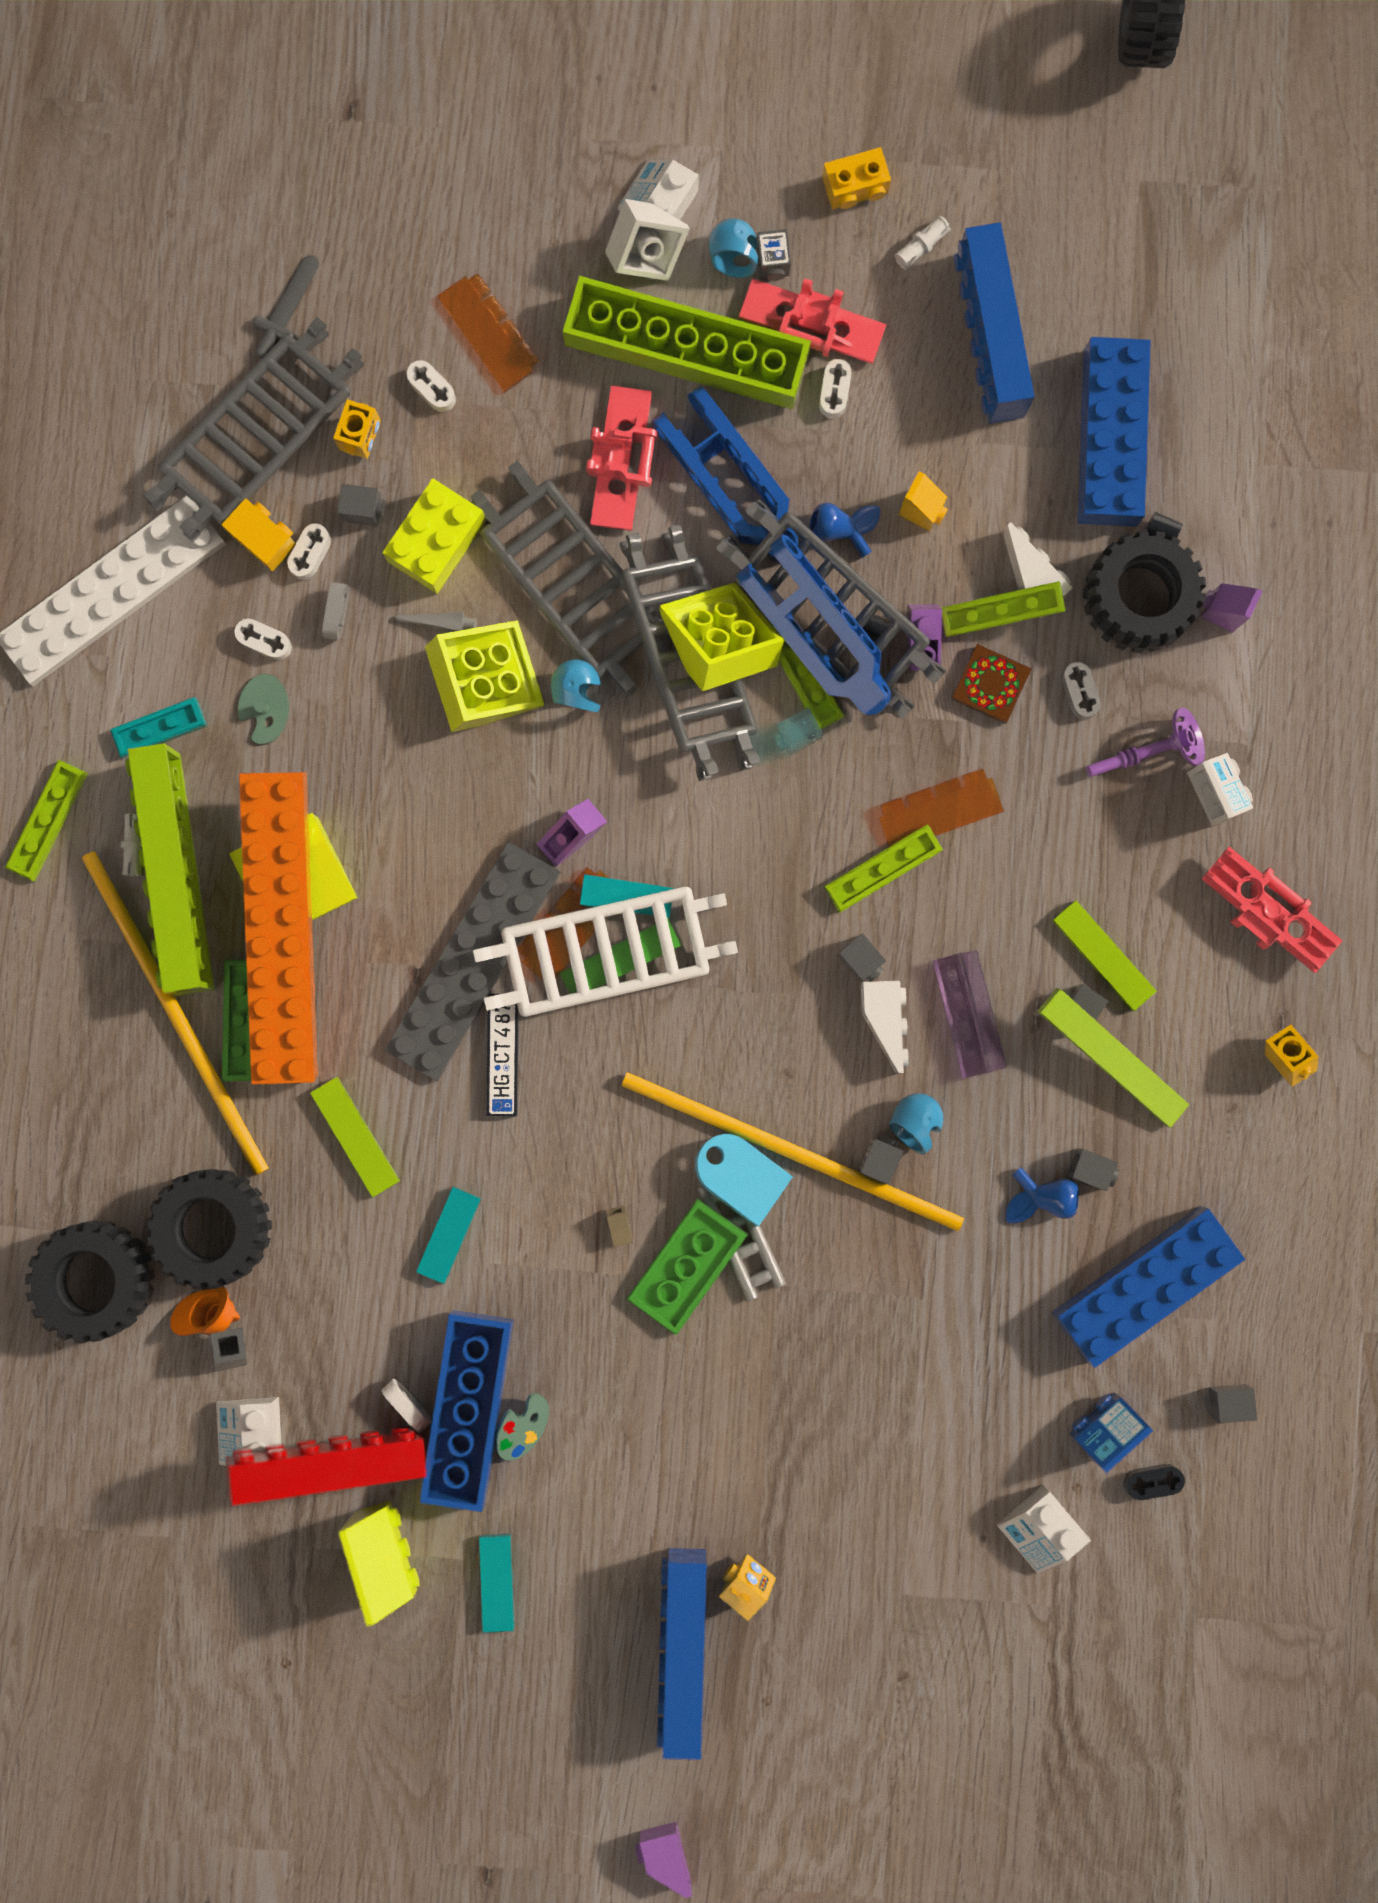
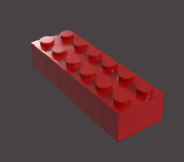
[225,1426,426,1506]

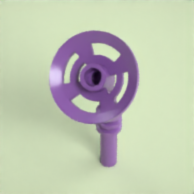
[1086,708,1205,777]

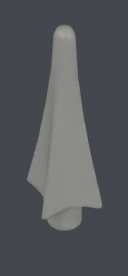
[395,611,477,632]

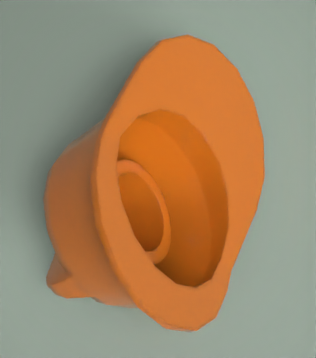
[170,1286,240,1336]

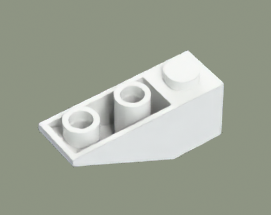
[1003,522,1073,619]
[861,981,909,1073]

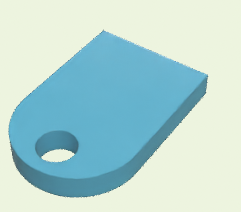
[695,1134,793,1227]

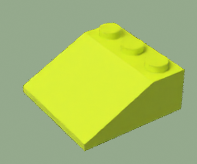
[659,582,784,692]
[425,620,545,732]
[229,813,357,921]
[339,1500,420,1627]

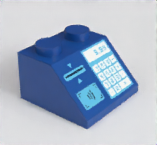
[1069,1392,1153,1473]

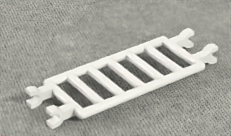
[473,887,738,1017]

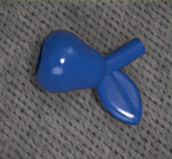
[809,502,881,558]
[1005,1167,1079,1223]

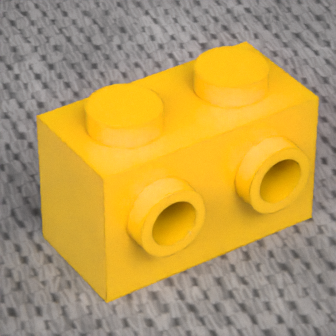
[822,147,891,210]
[221,498,296,572]

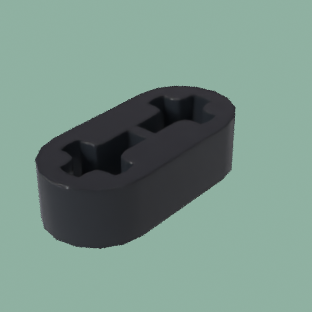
[1124,1464,1185,1500]

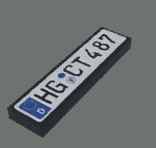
[486,994,519,1116]

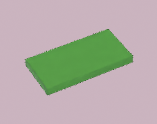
[627,1199,748,1335]

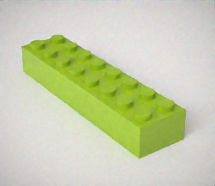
[563,276,811,410]
[125,743,215,996]

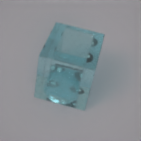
[774,708,823,756]

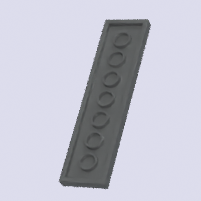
[384,841,561,1081]

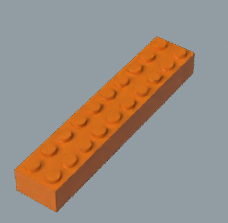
[239,772,318,1084]

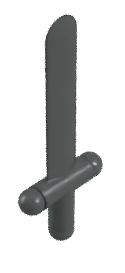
[252,256,319,359]

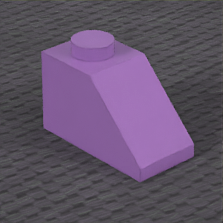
[1201,583,1263,633]
[537,799,607,867]
[635,1822,692,1898]

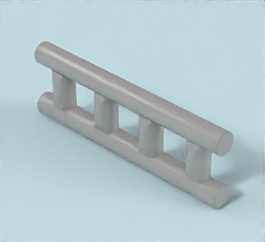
[697,1186,786,1301]

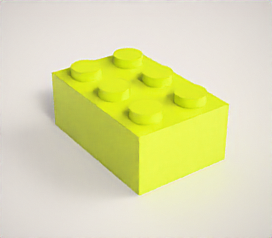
[382,478,487,594]

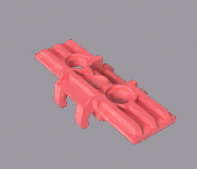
[739,278,887,364]
[586,386,659,531]
[1201,847,1343,973]

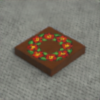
[951,644,1032,724]

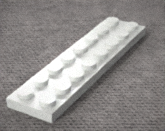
[0,496,226,687]

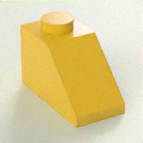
[898,471,948,532]

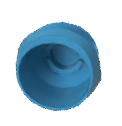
[708,218,759,278]
[550,659,601,712]
[889,1093,944,1155]

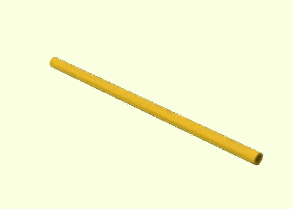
[81,851,269,1176]
[621,1072,964,1232]

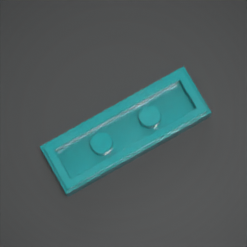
[110,697,207,759]
[579,874,674,918]
[416,1186,482,1284]
[479,1534,515,1633]

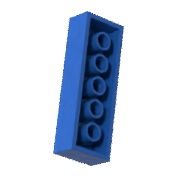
[954,222,1035,424]
[1077,337,1151,527]
[1051,1206,1246,1368]
[420,1310,514,1512]
[657,1548,706,1760]

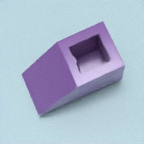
[907,604,942,671]

